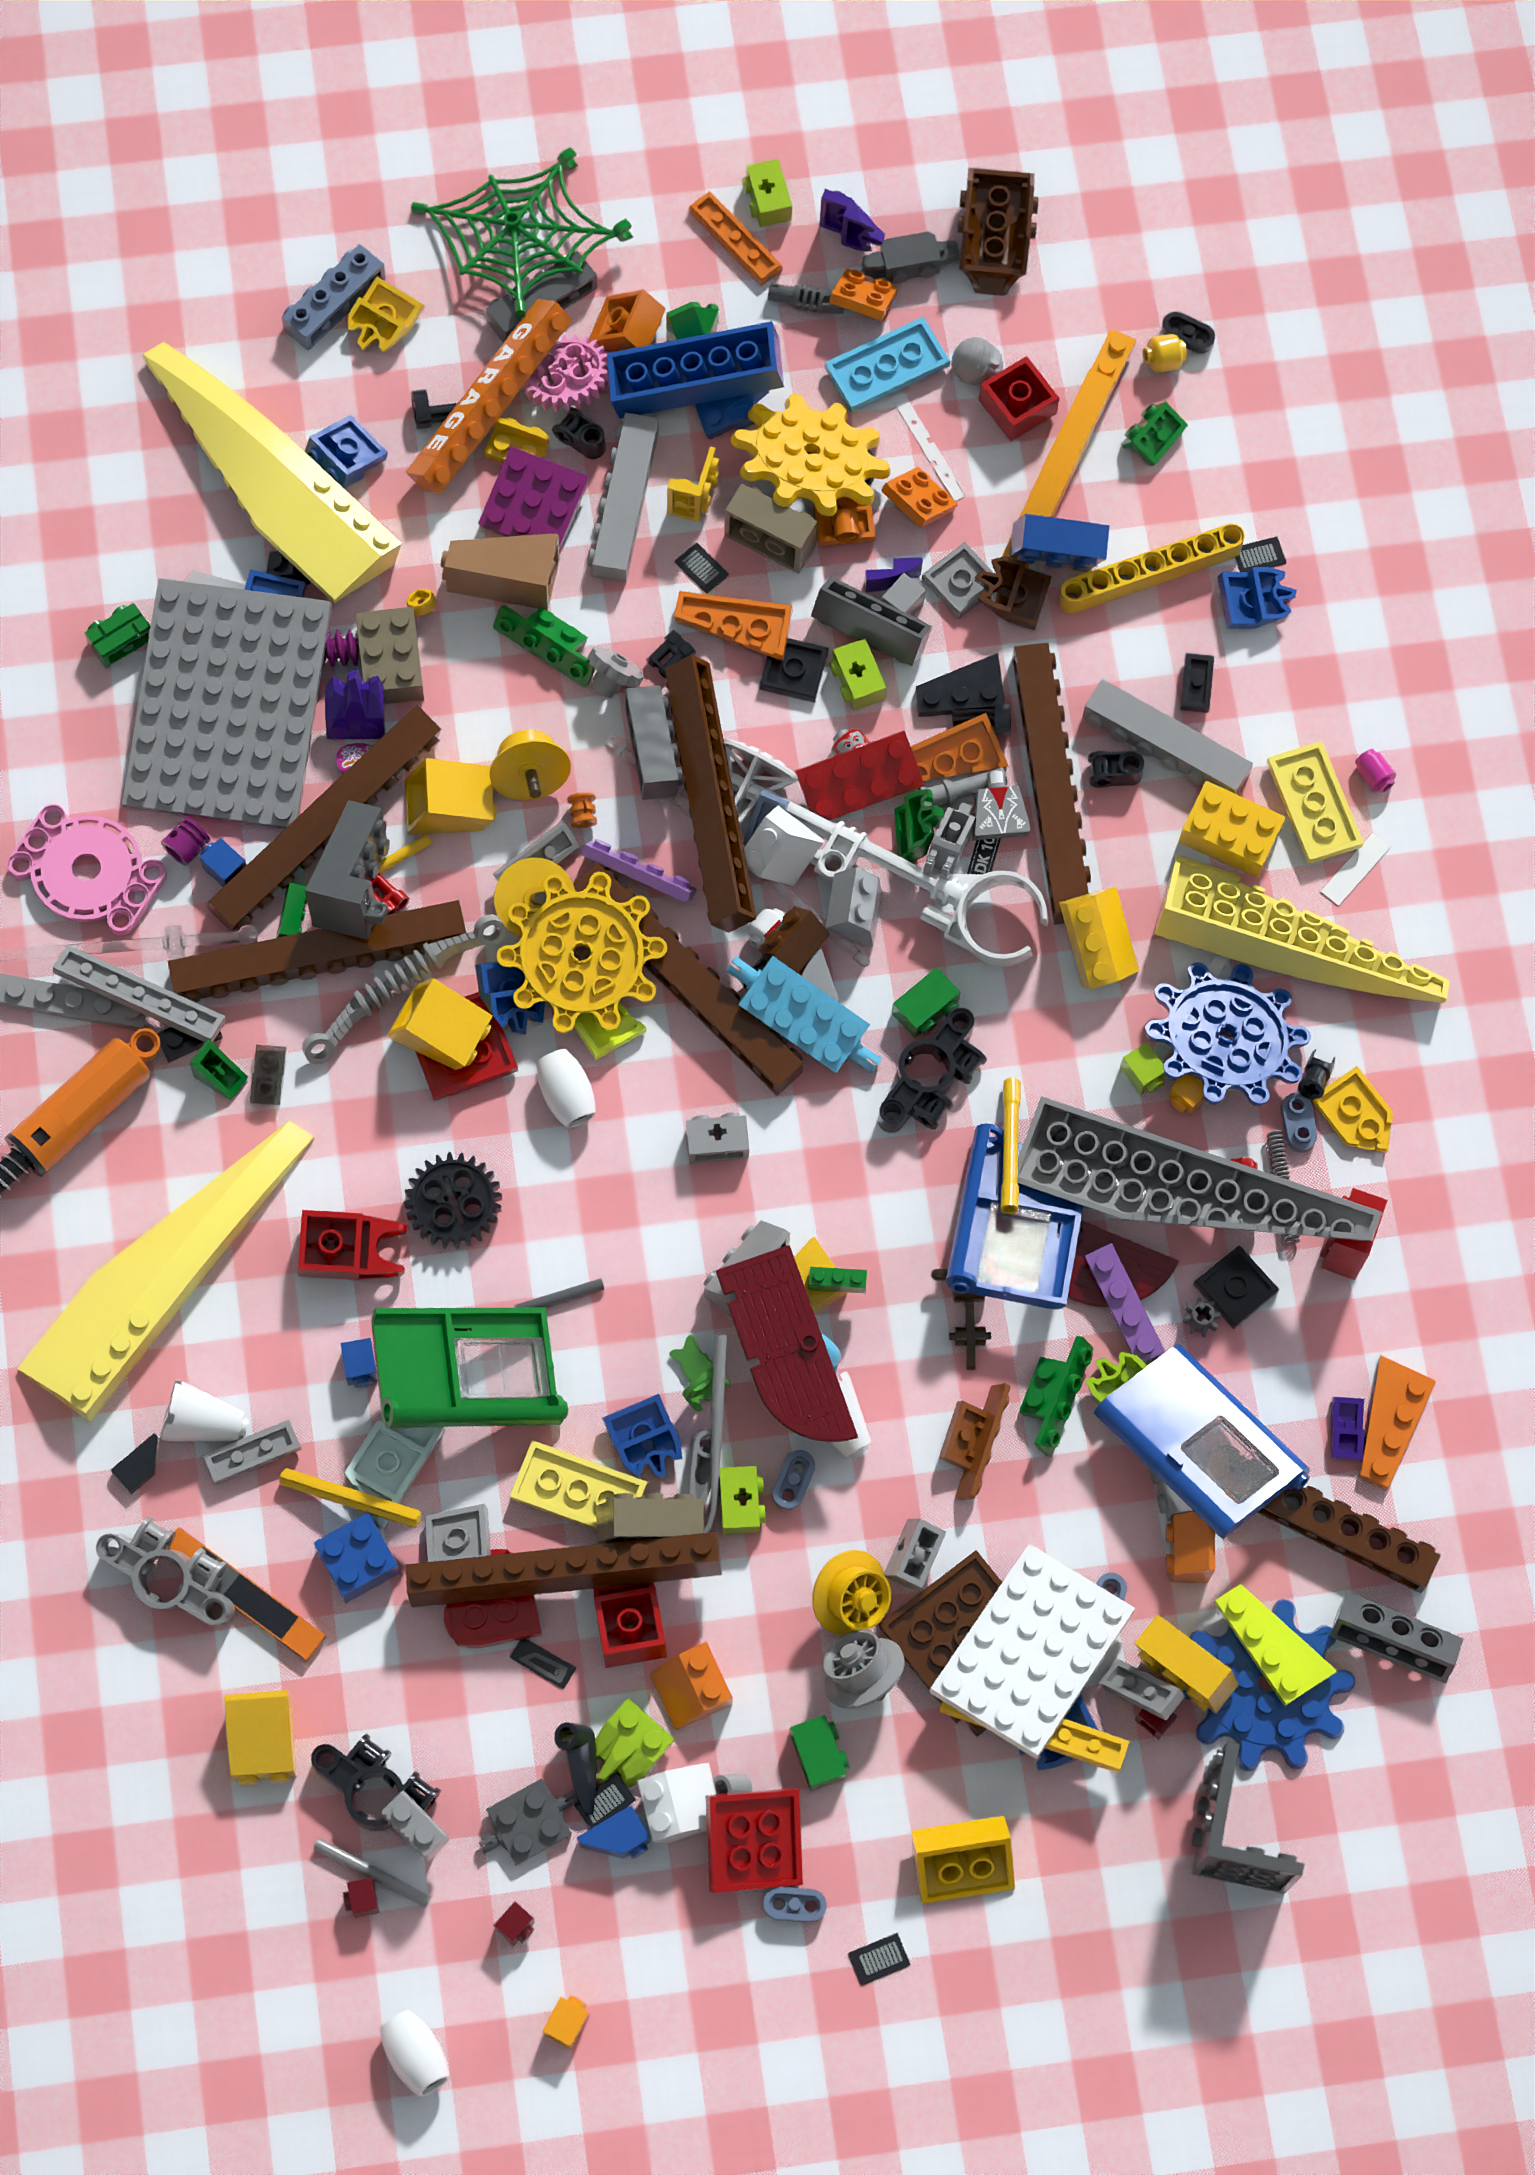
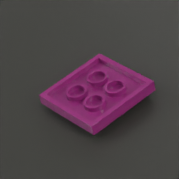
[478,446,590,552]

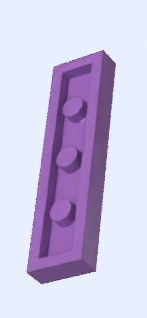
[580,839,697,903]
[1084,1243,1166,1363]

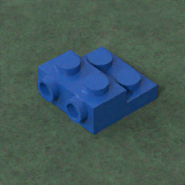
[305,415,388,488]

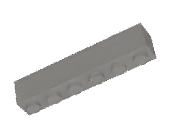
[588,413,659,583]
[1082,679,1253,794]

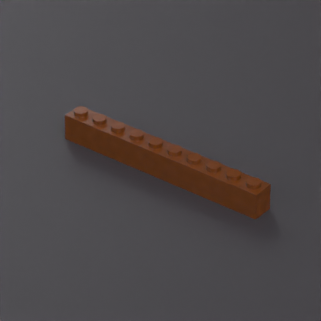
[1012,643,1091,925]
[665,654,757,933]
[207,705,441,933]
[573,862,804,1096]
[167,900,467,1003]
[405,1532,722,1608]

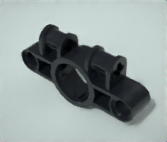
[878,1007,987,1133]
[311,1734,441,1844]

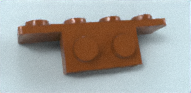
[939,1383,1011,1500]

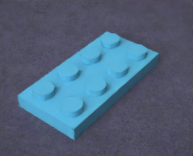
[824,317,950,412]

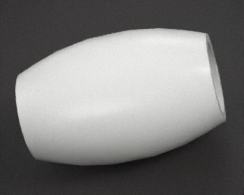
[537,1049,596,1128]
[380,2010,449,2097]

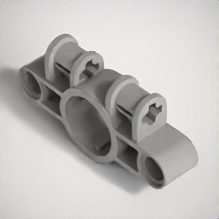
[96,1516,235,1625]

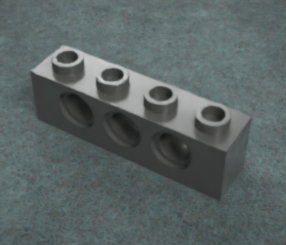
[1329,1591,1464,1684]

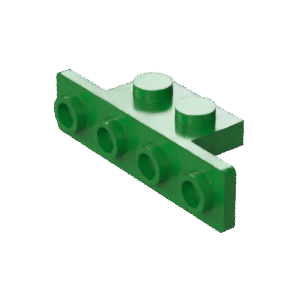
[493,605,595,687]
[1019,1336,1093,1457]

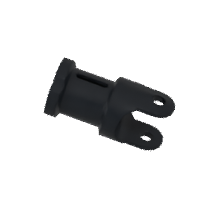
[1298,1049,1335,1100]

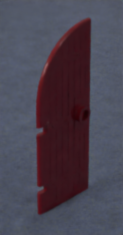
[981,1214,1179,1308]
[715,1245,859,1442]

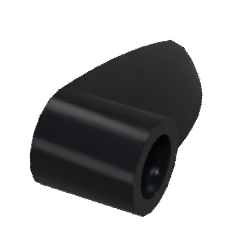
[554,1722,596,1815]

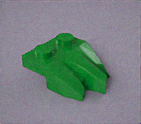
[894,789,944,863]

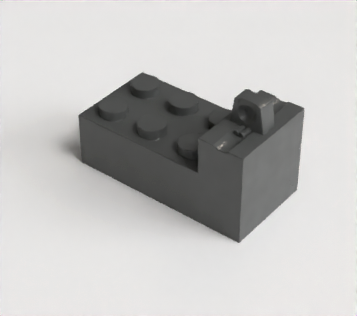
[305,800,390,940]

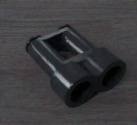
[646,630,697,679]

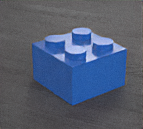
[313,1513,400,1603]

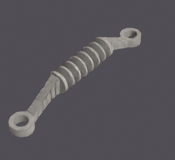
[302,914,506,1065]

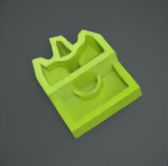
[1085,1352,1147,1405]
[595,1698,675,1788]

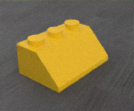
[1059,886,1139,989]
[911,1816,1015,1904]

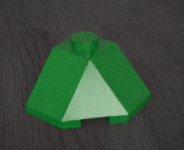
[666,302,719,342]

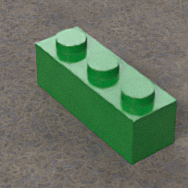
[276,882,307,938]
[808,1267,867,1293]

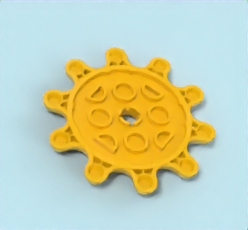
[730,394,890,516]
[496,872,667,1033]

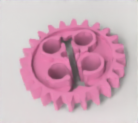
[522,334,609,413]

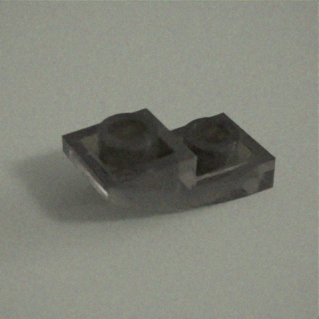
[250,1044,287,1105]

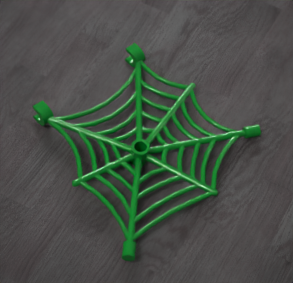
[411,147,633,317]

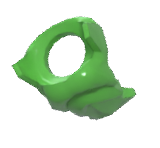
[669,1335,732,1412]

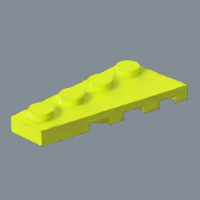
[574,1003,647,1060]

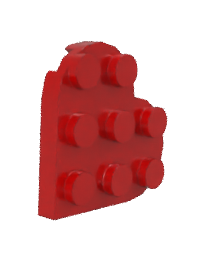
[444,1549,542,1648]

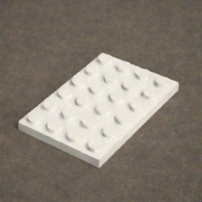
[930,1544,1135,1760]

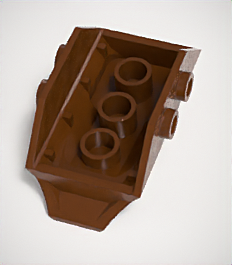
[957,167,1039,296]

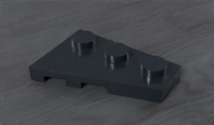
[915,653,1005,717]

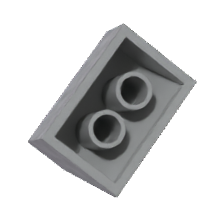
[703,1220,790,1318]

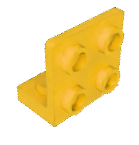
[667,447,720,522]

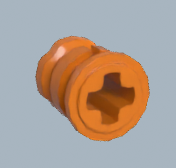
[567,792,597,829]

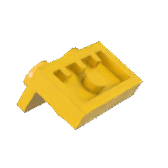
[484,417,549,464]

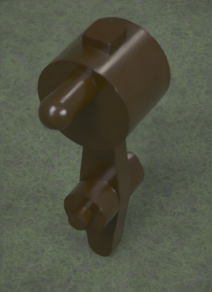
[931,1264,991,1370]

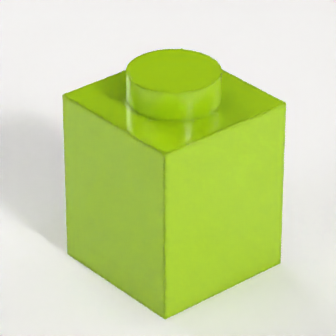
[1120,1042,1166,1095]

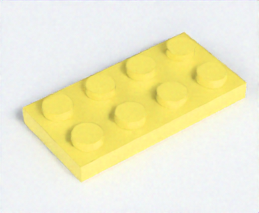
[1267,741,1364,864]
[510,1440,647,1531]

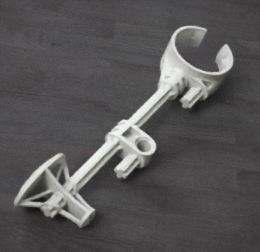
[723,739,1049,966]

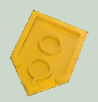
[1310,1066,1393,1153]

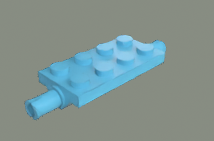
[725,956,882,1073]

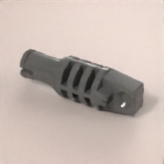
[768,282,845,314]

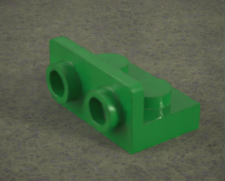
[1121,401,1188,467]

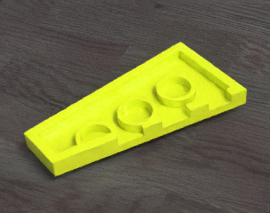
[1214,1584,1337,1707]

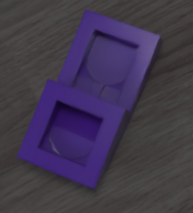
[864,557,923,593]
[1331,1397,1364,1460]

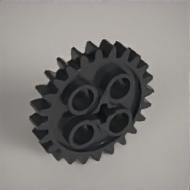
[404,1152,502,1249]

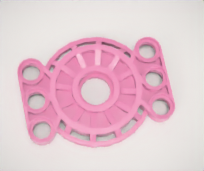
[7,804,167,936]

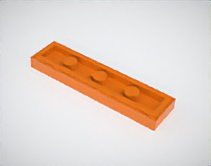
[689,191,783,286]

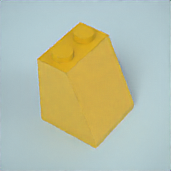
[405,758,497,835]
[387,978,492,1070]
[224,1690,296,1785]

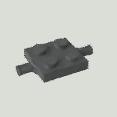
[478,1778,579,1866]

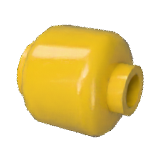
[1143,334,1187,373]

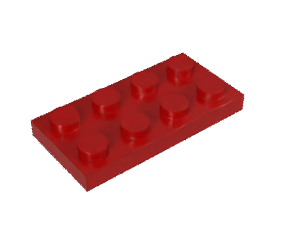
[794,730,924,821]

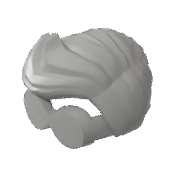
[951,337,1003,385]

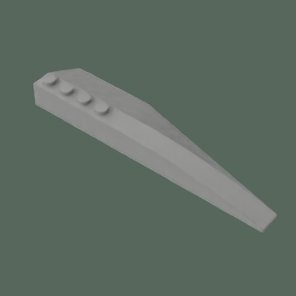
[1018,1096,1382,1241]

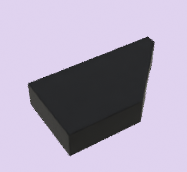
[111,1433,159,1495]

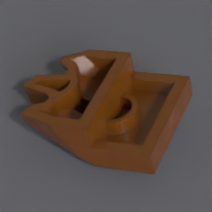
[975,556,1052,630]

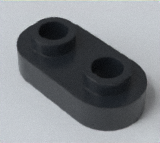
[1161,311,1216,354]

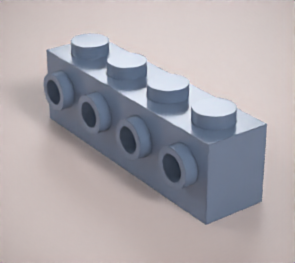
[282,244,386,351]

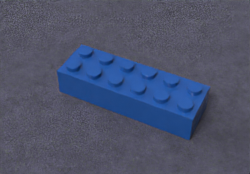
[607,321,784,419]

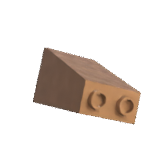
[440,533,560,611]

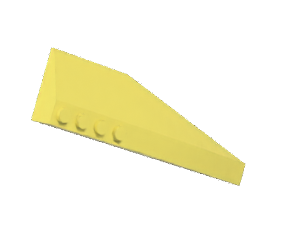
[142,342,401,603]
[17,1120,314,1422]

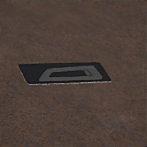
[510,1639,576,1688]

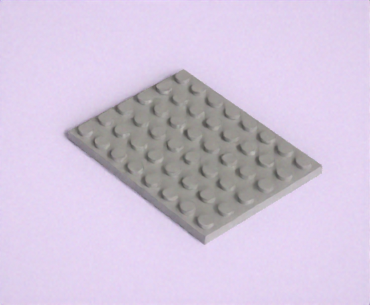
[122,578,332,829]

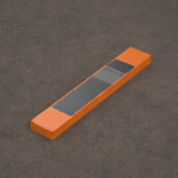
[165,1527,326,1662]

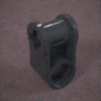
[552,407,606,459]
[1088,750,1144,788]

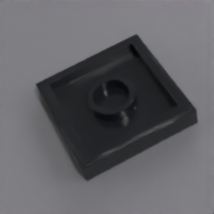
[759,638,829,703]
[1193,1245,1280,1329]

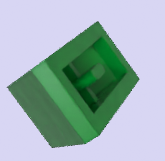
[190,1040,248,1100]

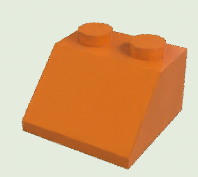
[588,289,666,353]
[1165,1511,1215,1583]
[650,1641,733,1731]

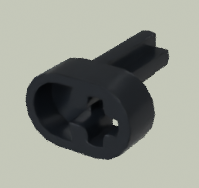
[411,389,457,429]
[952,703,1011,735]

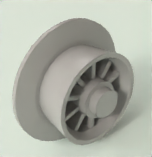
[823,1630,905,1709]

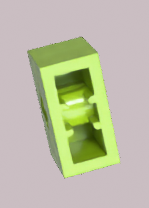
[742,159,793,227]
[829,639,887,711]
[719,1466,766,1535]

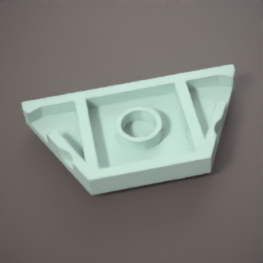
[345,1421,445,1529]

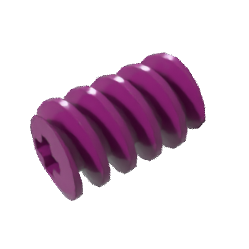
[322,630,358,667]

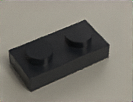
[1180,653,1214,713]
[157,1027,223,1063]

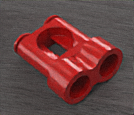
[371,873,410,915]

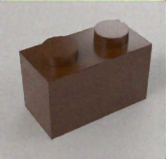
[758,906,830,973]

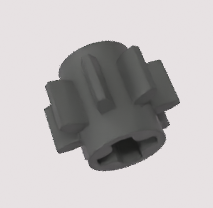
[1182,1298,1221,1338]

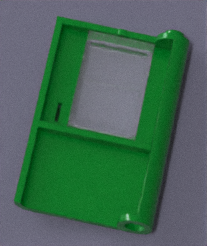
[371,1307,568,1428]

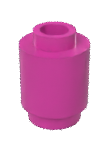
[1355,749,1397,793]

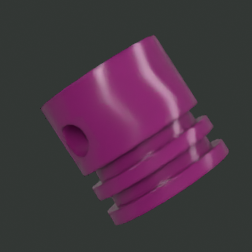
[161,816,211,866]

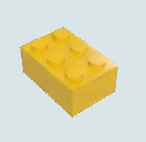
[1178,781,1286,878]
[1134,1614,1239,1714]

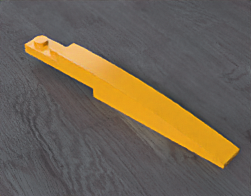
[1001,329,1136,568]

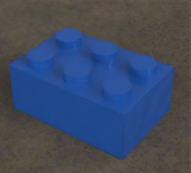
[1010,514,1110,571]

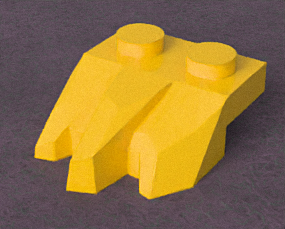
[348,276,425,353]

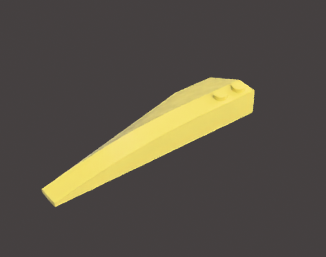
[1155,855,1450,1003]

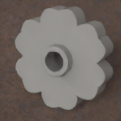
[587,646,644,698]

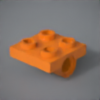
[829,268,898,323]
[881,467,958,528]
[813,485,876,546]

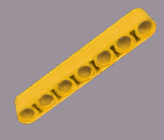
[1059,524,1245,614]

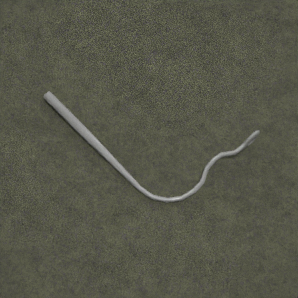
[543,1335,727,1550]

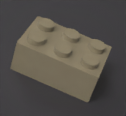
[724,483,817,574]
[356,607,424,704]
[596,1493,704,1543]

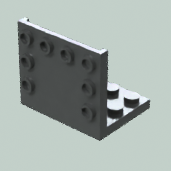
[1191,1742,1305,1894]

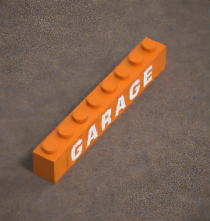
[406,299,573,494]

